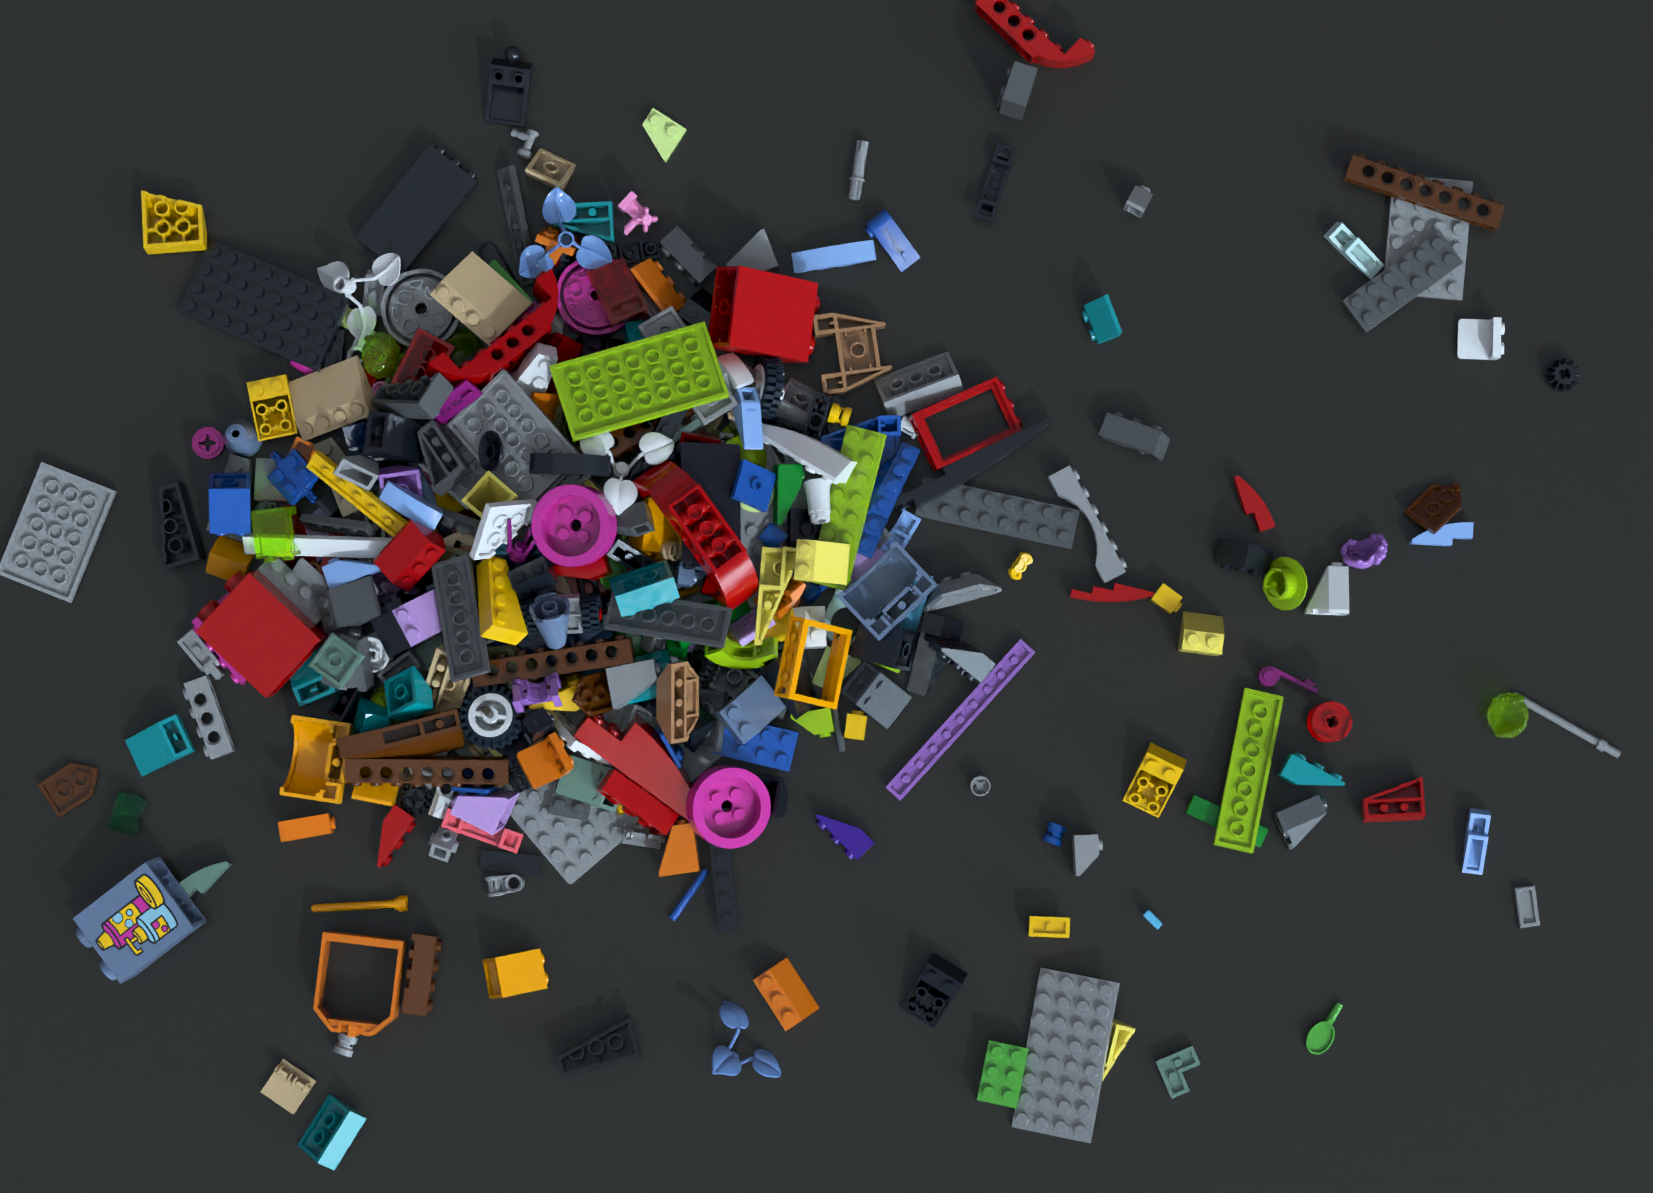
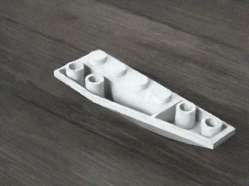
[762,424,857,485]

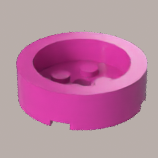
[557,259,636,337]
[531,484,617,567]
[686,765,771,849]

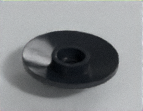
[478,431,503,471]

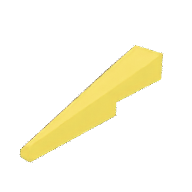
[754,547,796,646]
[1102,1019,1135,1081]

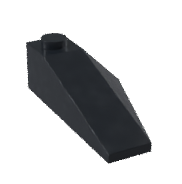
[906,612,964,696]
[721,774,788,817]

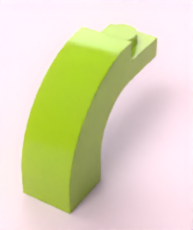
[705,636,778,669]

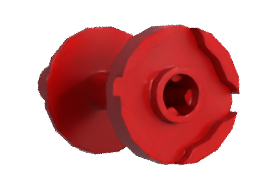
[1306,701,1353,743]

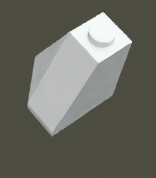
[1304,562,1349,616]

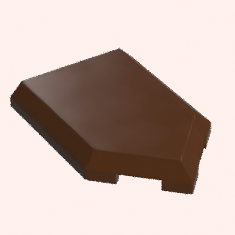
[1404,483,1462,534]
[572,670,615,717]
[37,762,99,818]

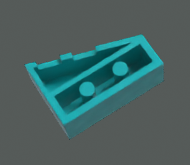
[553,201,615,244]

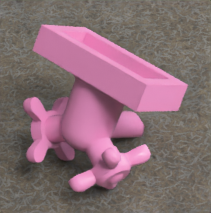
[617,191,658,235]

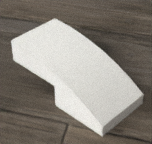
[717,352,754,389]

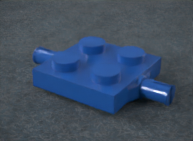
[267,448,319,505]

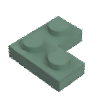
[1155,1046,1201,1099]

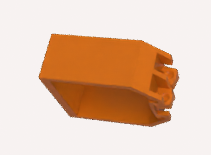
[313,931,408,1037]

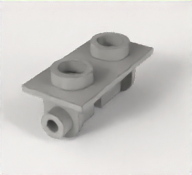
[622,823,665,849]

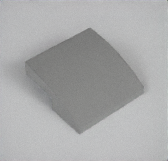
[254,458,288,502]

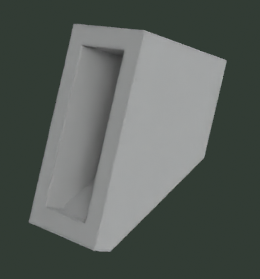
[1123,185,1153,218]
[333,455,379,491]

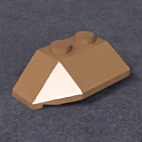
[656,661,699,744]

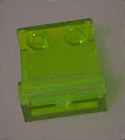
[250,506,301,562]

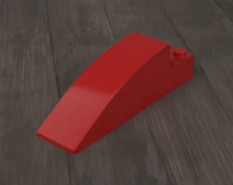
[574,713,693,820]

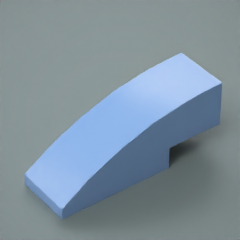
[379,480,443,531]
[1409,522,1474,546]
[1462,808,1491,875]

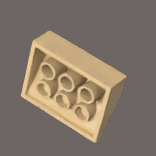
[430,251,533,346]
[289,355,378,442]

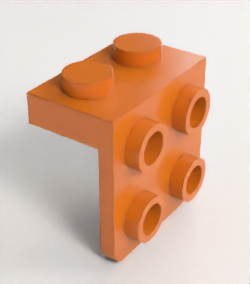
[516,732,574,789]

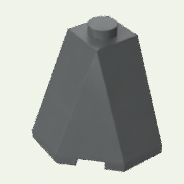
[321,628,375,692]
[1272,794,1328,850]

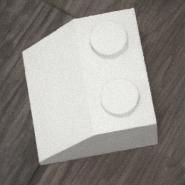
[783,606,827,649]

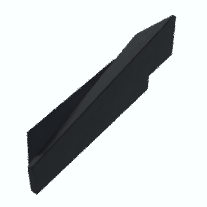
[606,536,659,571]

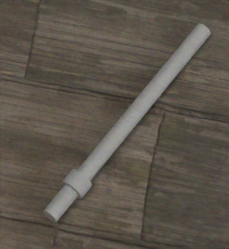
[1512,692,1621,758]

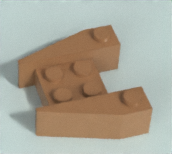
[813,313,892,396]

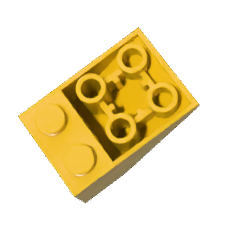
[247,374,298,441]
[528,673,582,711]
[1122,742,1187,818]

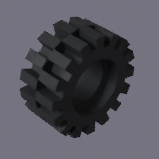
[684,649,718,689]

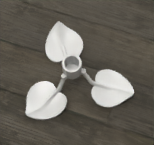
[317,253,401,342]
[579,432,674,515]

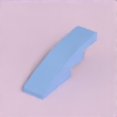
[791,240,876,273]
[880,509,922,552]

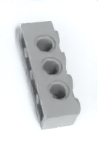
[182,675,236,760]

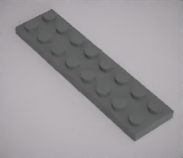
[915,477,1080,550]

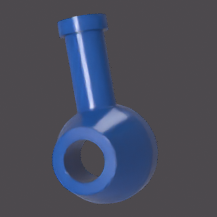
[802,583,828,605]

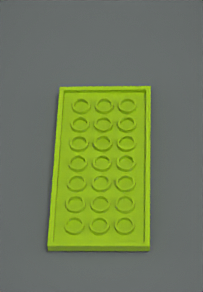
[549,321,729,442]

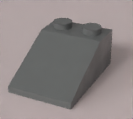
[316,576,381,634]

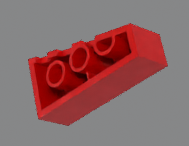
[596,769,679,836]

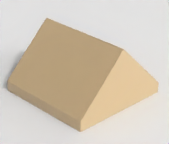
[525,148,576,192]

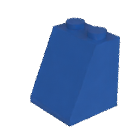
[209,473,251,536]

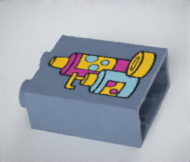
[73,856,207,984]

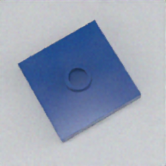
[730,459,777,513]

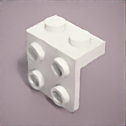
[1457,317,1505,360]

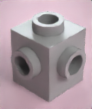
[429,826,459,863]

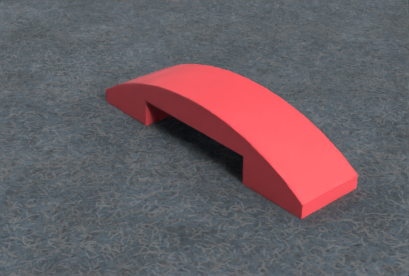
[441,808,524,854]

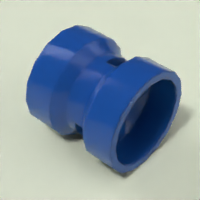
[1042,821,1067,847]

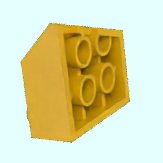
[141,190,207,255]

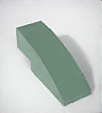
[180,861,232,897]

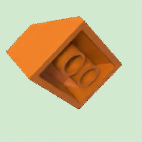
[630,258,687,314]
[753,958,819,1031]

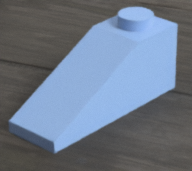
[322,557,381,589]

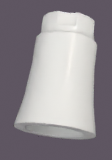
[803,478,831,525]

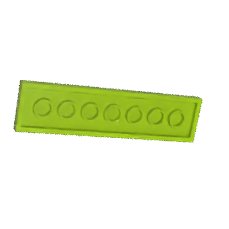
[812,425,887,591]
[1213,688,1284,854]

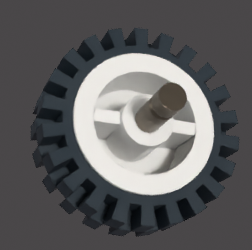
[744,356,785,420]
[459,685,525,750]

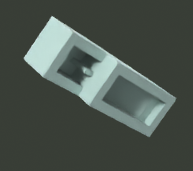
[1324,222,1384,279]

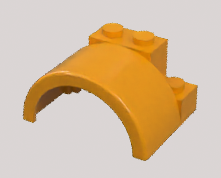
[279,715,354,804]

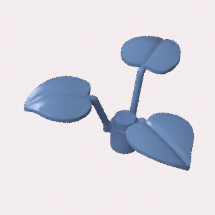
[519,187,612,278]
[712,1000,781,1078]

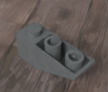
[615,501,655,537]

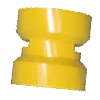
[827,403,853,427]

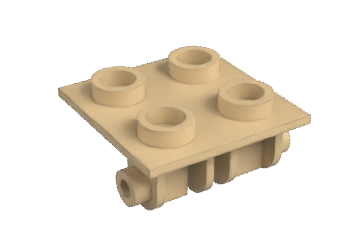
[261,1058,316,1115]

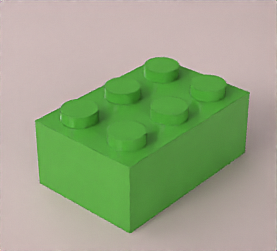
[976,1039,1029,1108]

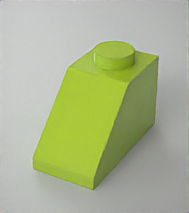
[790,708,834,738]

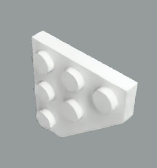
[469,499,538,560]
[547,710,613,767]

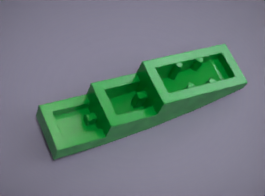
[1185,795,1269,848]

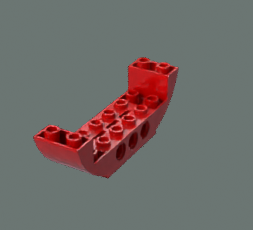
[973,0,1095,68]
[426,269,558,388]
[632,460,759,610]

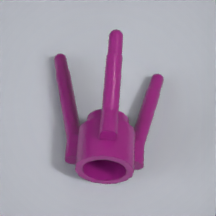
[506,518,536,563]

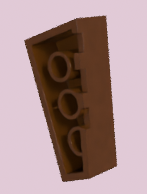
[402,932,443,1016]

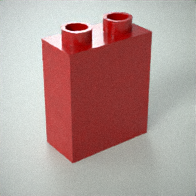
[708,266,820,363]
[195,570,329,698]

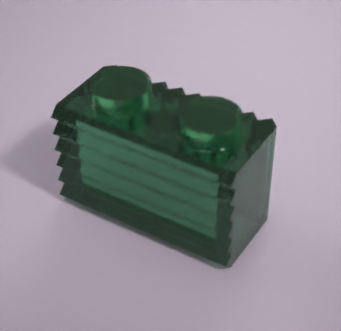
[108,790,147,836]

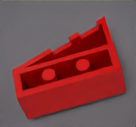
[1361,776,1426,823]

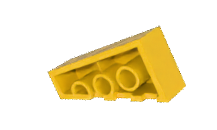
[476,556,528,645]

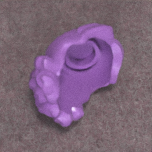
[1340,533,1388,569]

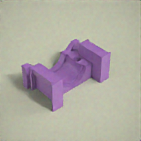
[512,672,563,713]

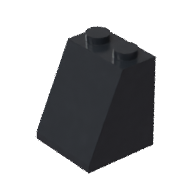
[678,288,713,330]
[370,594,439,658]
[851,621,920,671]

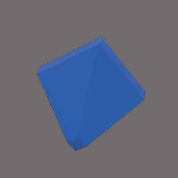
[758,523,788,548]

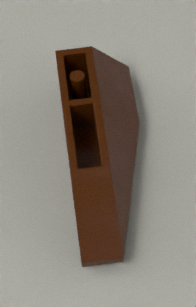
[336,708,465,759]

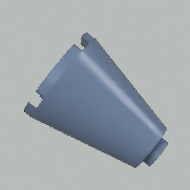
[223,418,262,458]
[529,592,570,649]

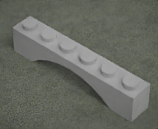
[1047,465,1127,584]

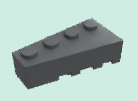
[370,372,454,419]

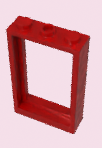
[908,376,1023,472]

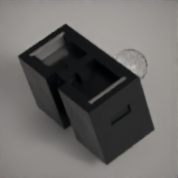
[522,707,555,746]

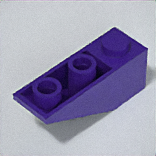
[816,814,875,860]

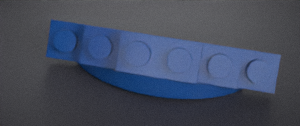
[857,442,920,559]

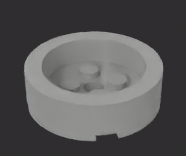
[381,269,461,348]

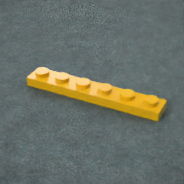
[306,450,408,537]

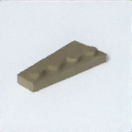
[314,437,376,518]

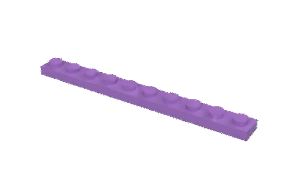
[885,639,1035,801]

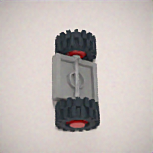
[519,594,603,634]

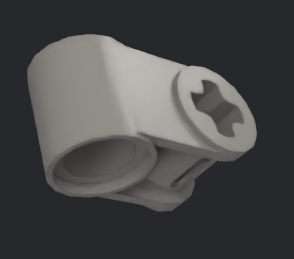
[485,874,525,897]

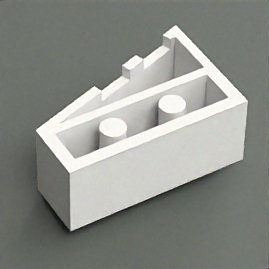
[511,342,558,396]

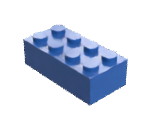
[710,724,799,772]

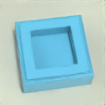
[1142,910,1162,930]

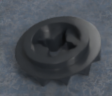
[399,783,432,814]

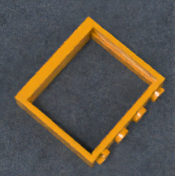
[774,616,853,710]

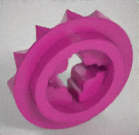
[192,427,224,459]

